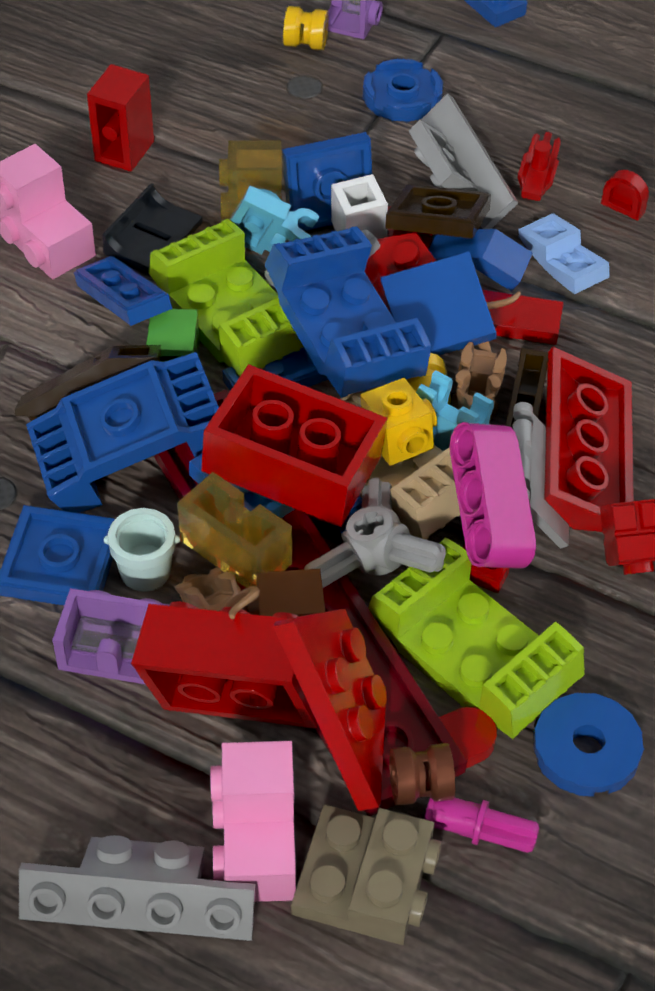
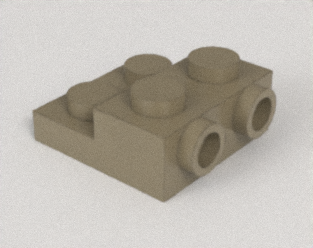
[291,804,442,946]

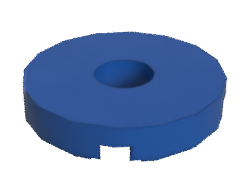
[363,59,443,122]
[533,693,644,796]

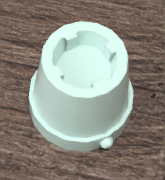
[104,508,180,592]

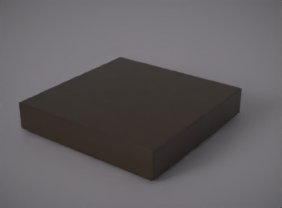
[385,184,491,239]

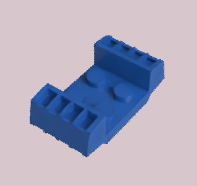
[265,226,431,398]
[26,352,219,513]

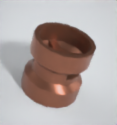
[389,743,455,805]

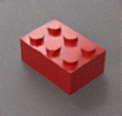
[201,364,388,527]
[131,601,318,728]

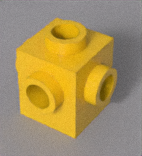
[360,378,437,466]

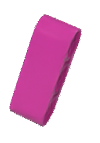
[450,422,536,569]

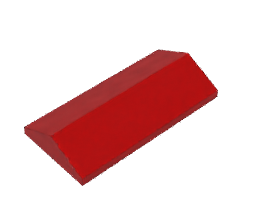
[544,347,634,532]

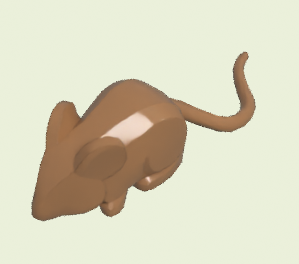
[452,291,521,421]
[175,567,260,619]

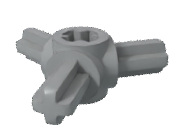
[304,478,446,588]

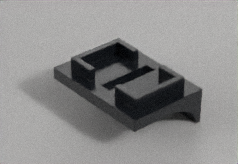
[102,183,203,273]

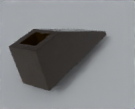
[15,345,162,421]

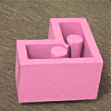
[0,144,96,280]
[211,741,296,902]

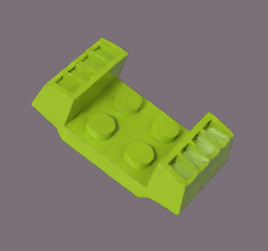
[149,219,304,376]
[368,538,585,739]

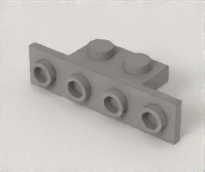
[409,93,519,229]
[19,835,256,941]

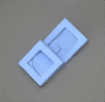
[518,213,609,294]

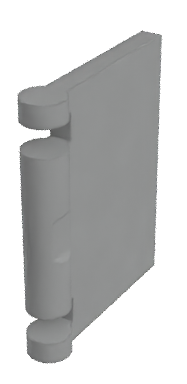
[513,402,569,549]

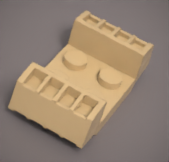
[340,386,460,540]

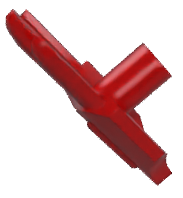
[517,132,561,201]

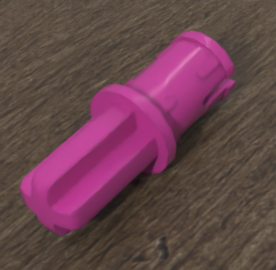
[424,797,539,853]

